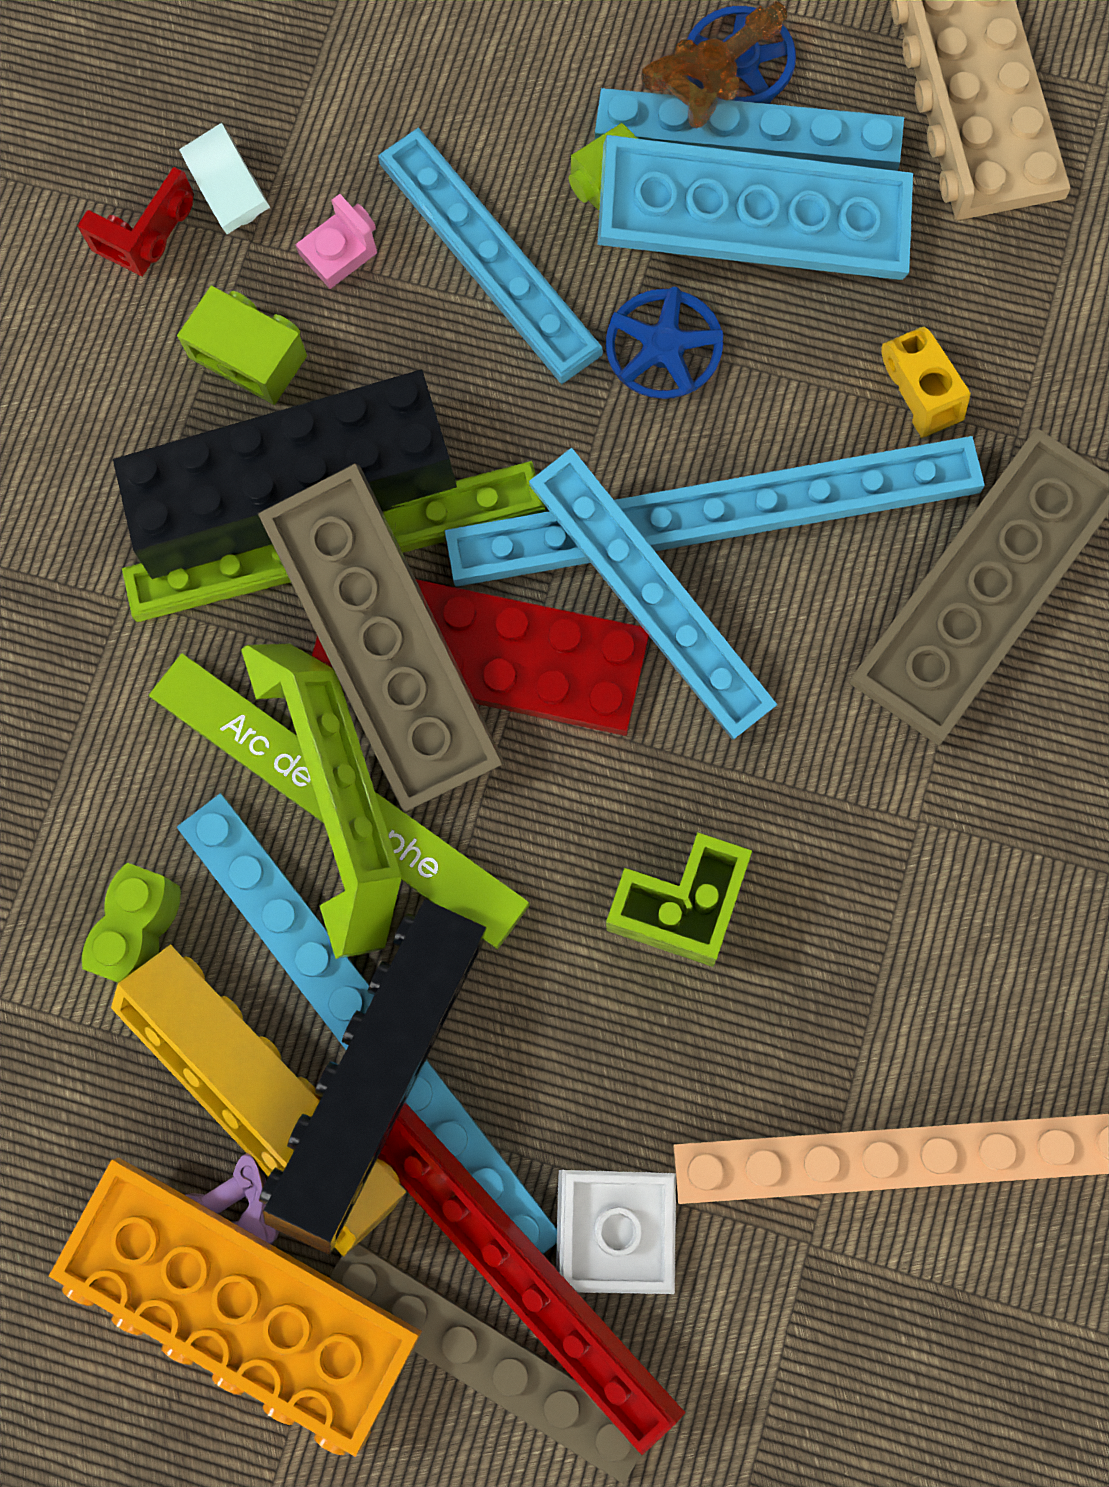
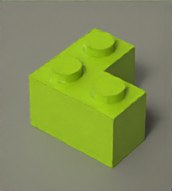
[606,832,752,967]

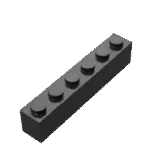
[259,899,486,1255]

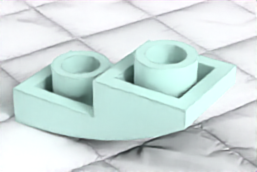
[179,123,270,234]

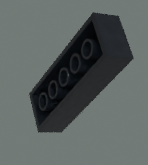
[113,369,457,579]

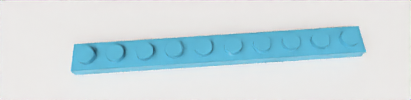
[445,436,985,587]
[177,793,557,1254]

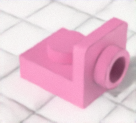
[295,194,377,289]

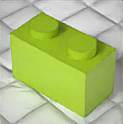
[177,285,308,406]

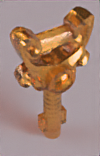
[641,1,787,128]

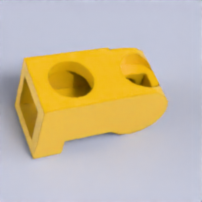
[881,327,971,438]

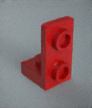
[77,167,194,277]

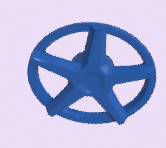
[683,6,796,104]
[606,287,723,399]

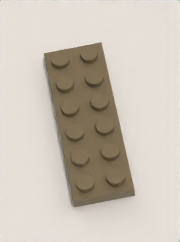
[849,427,1109,746]
[258,464,505,812]

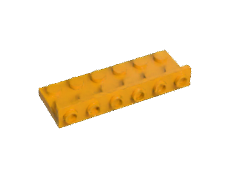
[49,1158,422,1457]

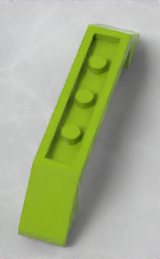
[241,644,402,959]

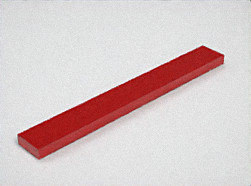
[378,1102,686,1455]

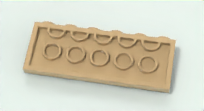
[891,0,1071,221]

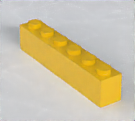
[111,944,406,1257]

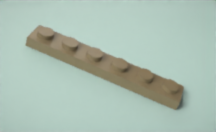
[329,1242,641,1484]

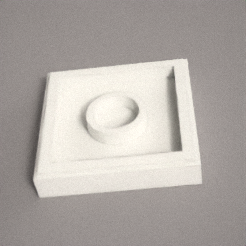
[556,1170,676,1294]

